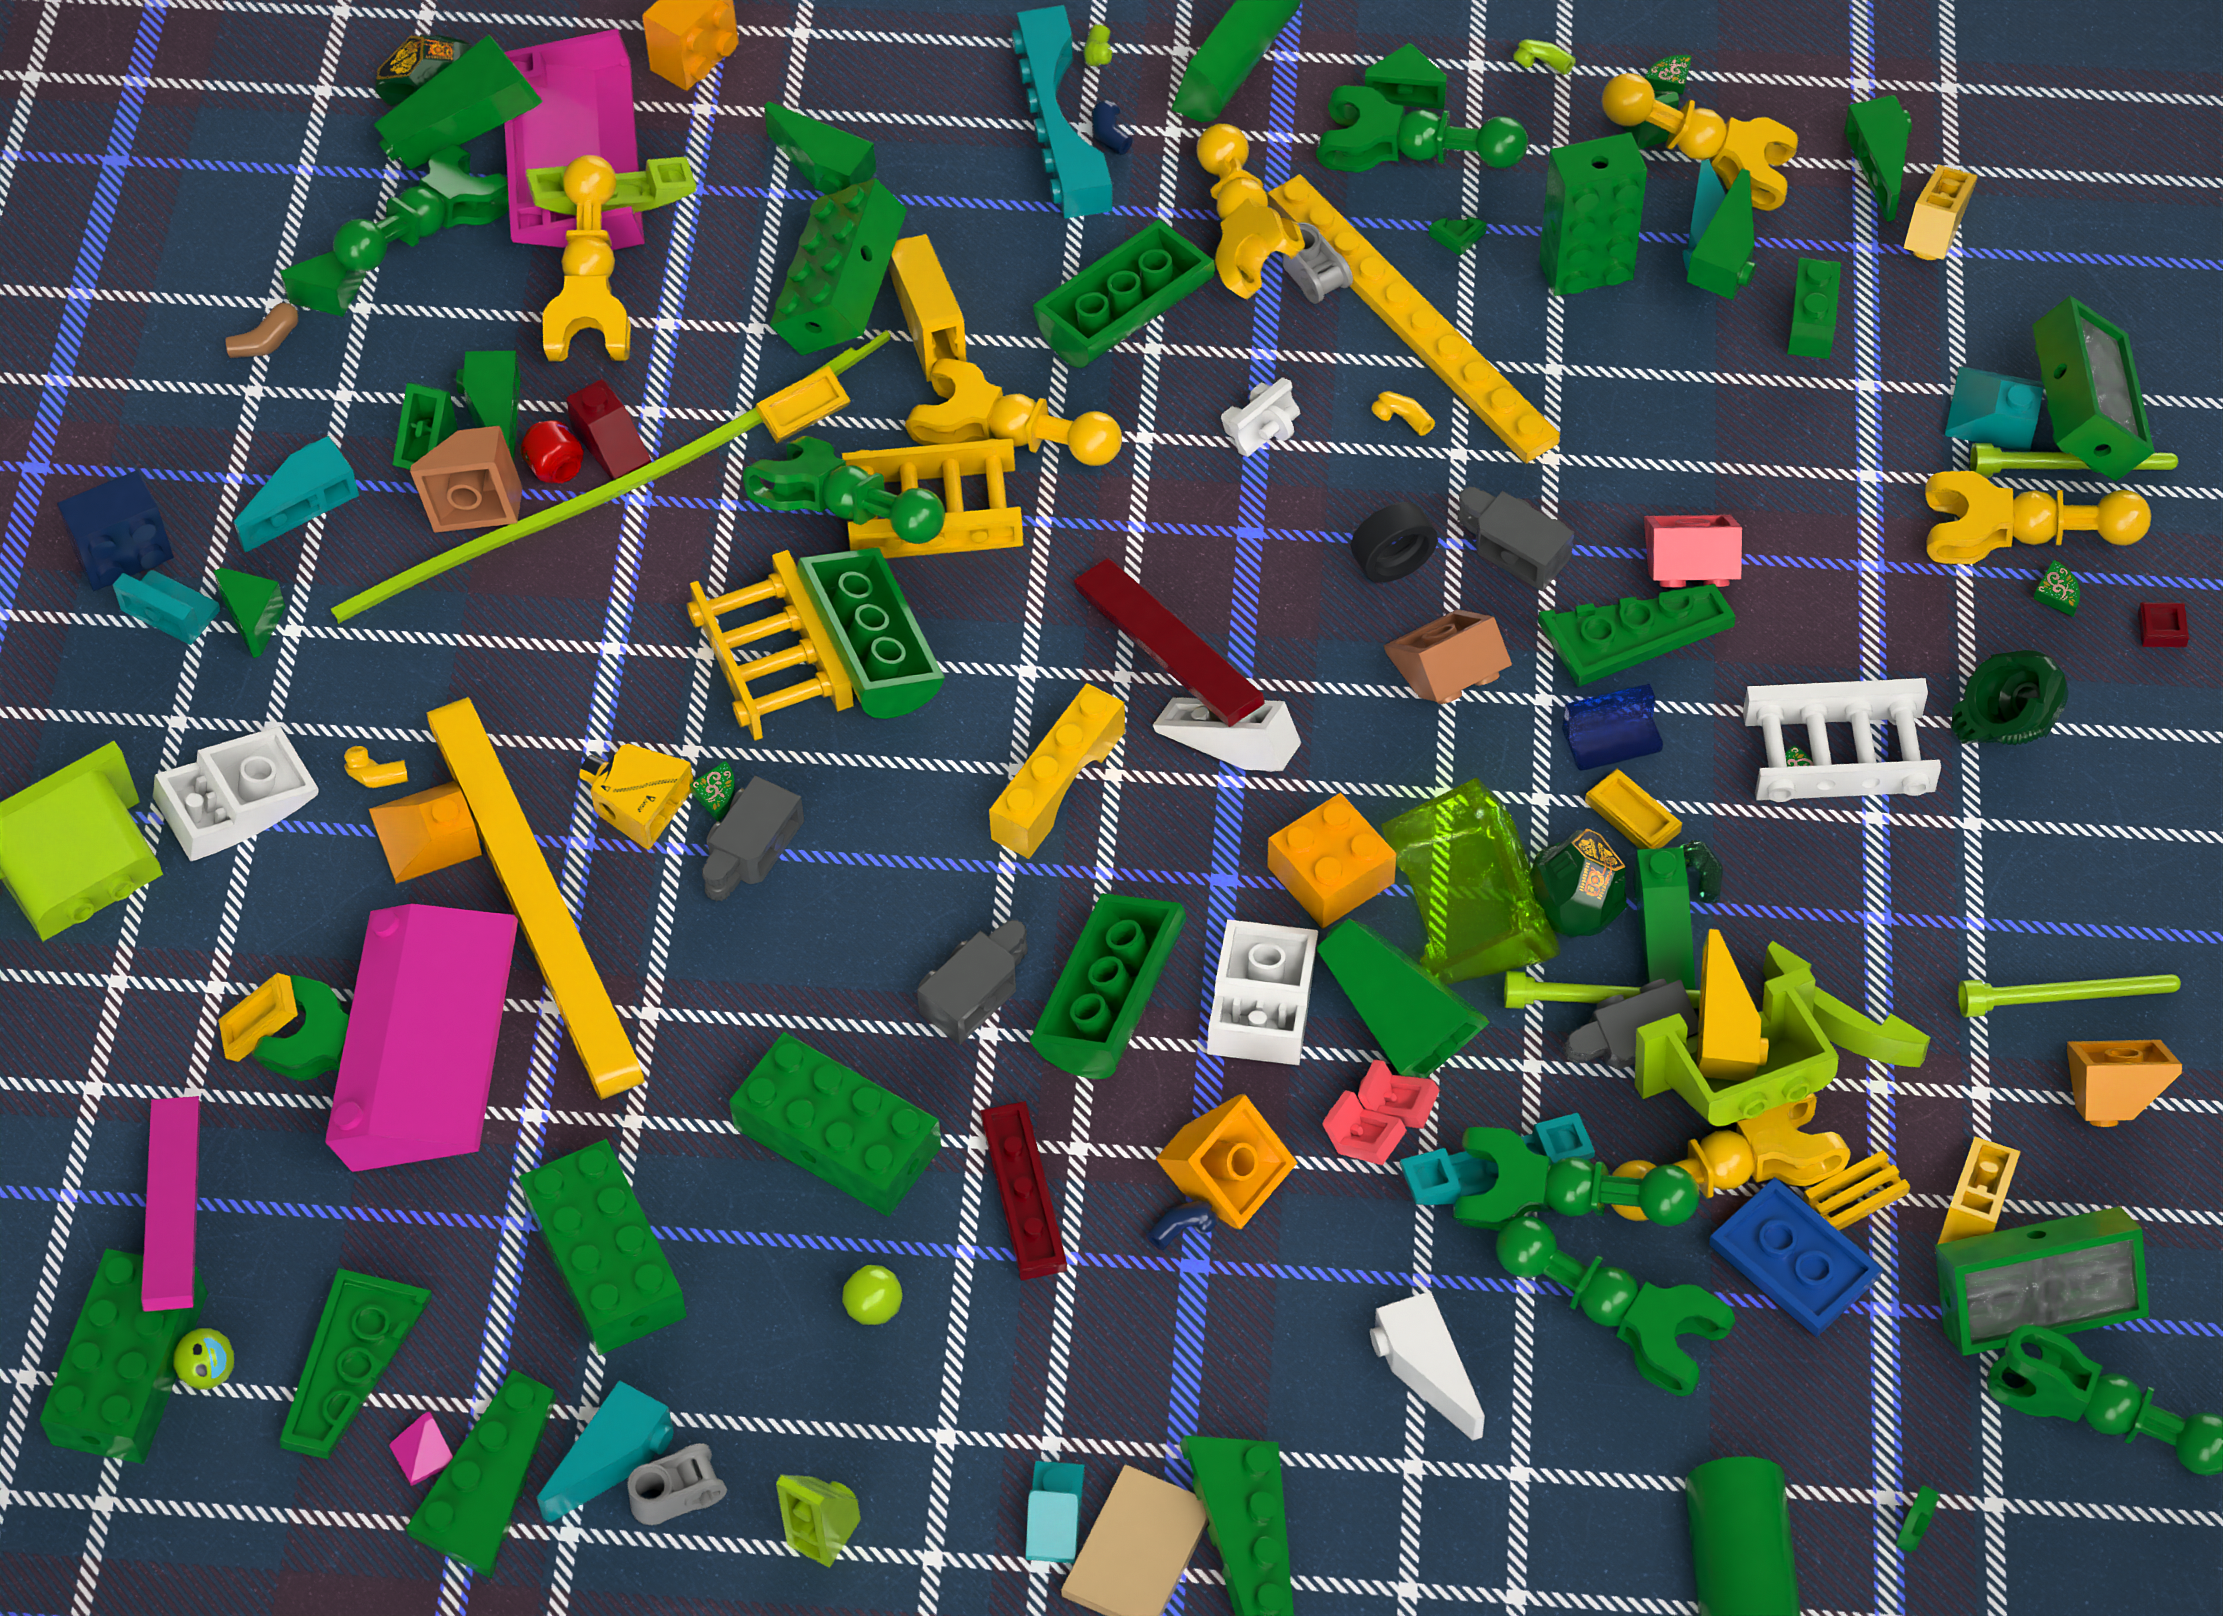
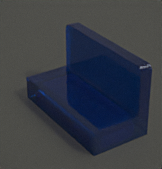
[1562,684,1663,771]

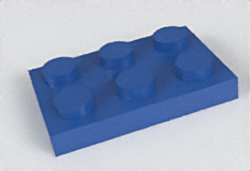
[1709,1177,1883,1338]

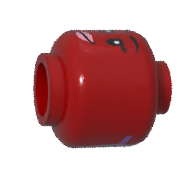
[520,420,584,483]

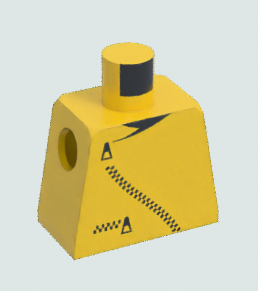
[579,744,694,850]

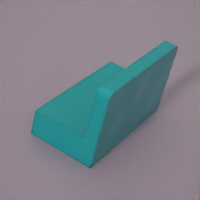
[113,570,220,645]

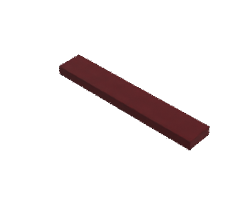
[1074,557,1265,727]

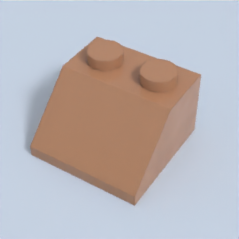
[410,426,523,533]
[1383,609,1512,704]

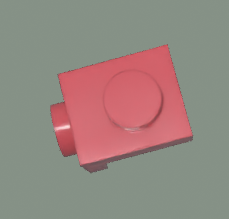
[1358,1060,1440,1129]
[1323,1090,1407,1166]

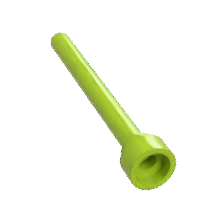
[1970,443,2178,477]
[1504,971,1700,1009]
[1958,974,2181,1018]

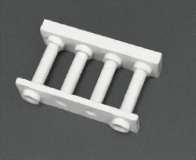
[1743,678,1941,802]

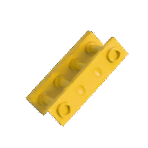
[842,438,1023,558]
[686,550,854,741]

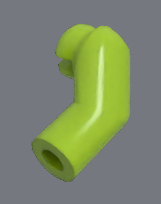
[1083,24,1112,67]
[1513,39,1576,75]

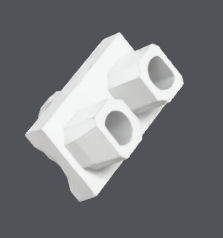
[1221,377,1300,457]

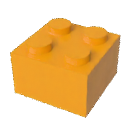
[642,0,739,92]
[1268,792,1397,929]

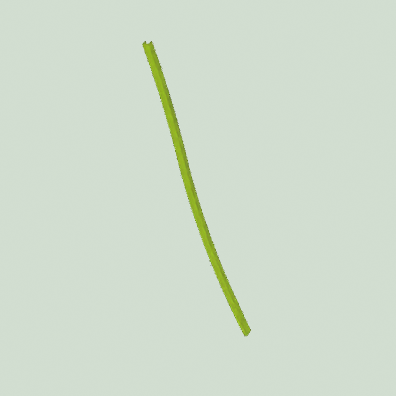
[331,330,891,624]

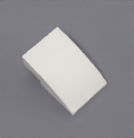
[153,726,319,861]
[1207,919,1318,1065]

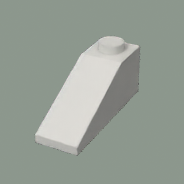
[1153,697,1301,772]
[1370,1291,1485,1440]

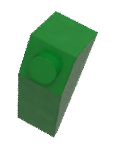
[1844,95,1912,222]
[764,101,876,195]
[1687,168,1757,300]
[456,351,521,463]
[1633,847,1696,990]

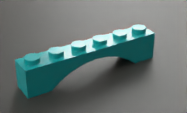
[1011,5,1112,219]

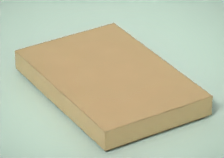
[1061,1465,1209,1616]

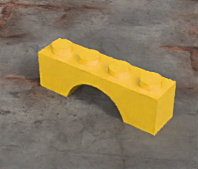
[989,683,1125,859]

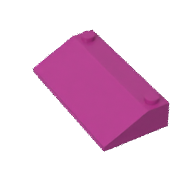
[504,29,644,250]
[325,904,518,1172]

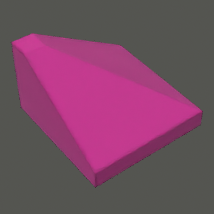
[389,1411,453,1486]

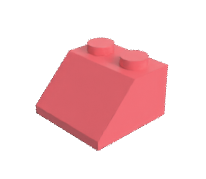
[1644,515,1742,587]

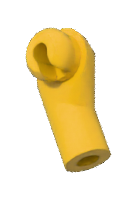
[1371,391,1435,436]
[344,746,408,788]

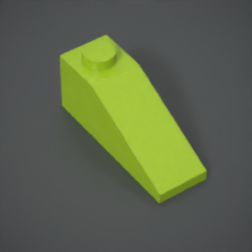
[776,1475,861,1568]

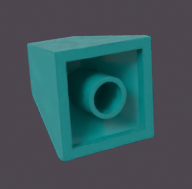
[1945,366,2044,452]

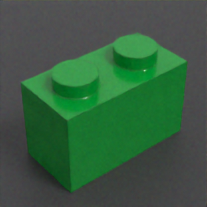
[1787,258,1841,359]

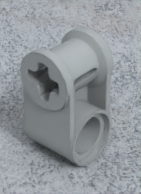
[1282,223,1353,304]
[627,1444,727,1525]

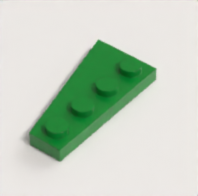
[1538,584,1736,687]
[280,1268,432,1459]
[406,1370,556,1579]
[1179,1435,1294,1616]

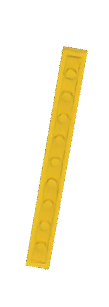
[1267,174,1560,464]

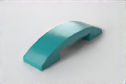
[1400,1113,1595,1205]

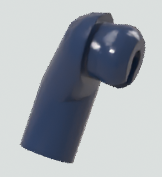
[1092,100,1133,155]
[1146,1200,1218,1250]

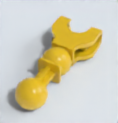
[1602,73,1798,211]
[1197,123,1305,300]
[543,155,631,362]
[905,358,1122,466]
[1925,471,2151,564]
[1611,1093,1851,1221]

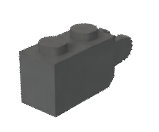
[1457,486,1575,592]
[702,775,804,902]
[917,919,1028,1045]
[1563,979,1698,1070]

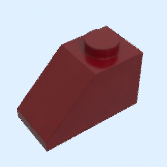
[566,379,652,481]

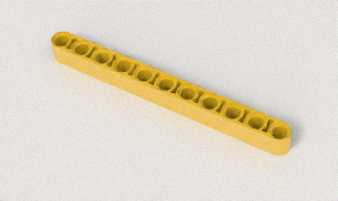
[426,697,645,1100]

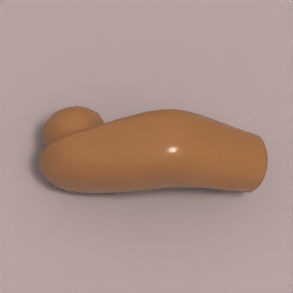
[226,303,298,358]

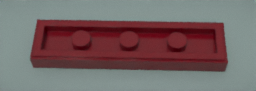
[980,1101,1067,1281]

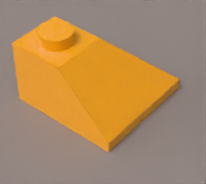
[369,781,482,884]
[2067,1040,2182,1127]
[1155,1094,1297,1229]

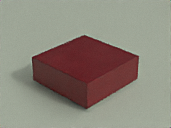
[2138,602,2189,648]

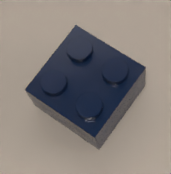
[57,470,174,591]

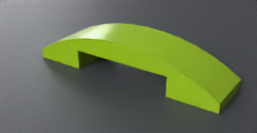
[526,157,696,215]
[1762,941,1931,1067]

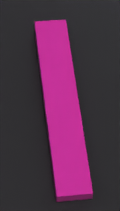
[142,1096,201,1311]

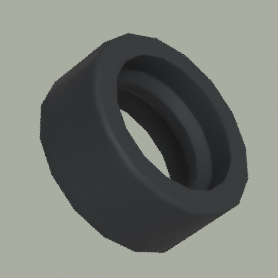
[1350,502,1438,583]

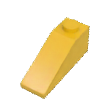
[1904,164,1978,260]
[1696,929,1768,1081]
[1935,1136,2021,1254]

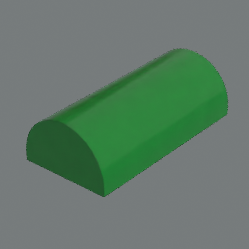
[1171,0,1300,122]
[1033,219,1215,368]
[797,547,945,719]
[1030,893,1187,1079]
[1684,1457,1801,1616]

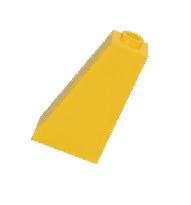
[888,234,967,382]

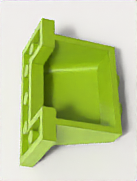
[0,741,163,941]
[1635,966,1839,1126]

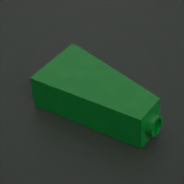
[374,35,543,170]
[1316,919,1490,1079]

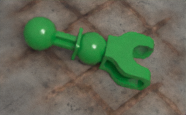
[1316,86,1528,173]
[333,144,509,272]
[743,436,945,544]
[252,975,350,1081]
[1452,1127,1700,1231]
[1495,1216,1735,1397]
[1987,1324,2223,1476]

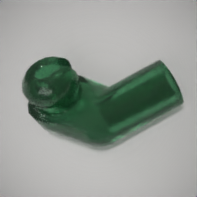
[1680,840,1723,904]

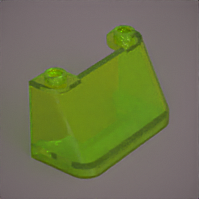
[1381,777,1561,985]

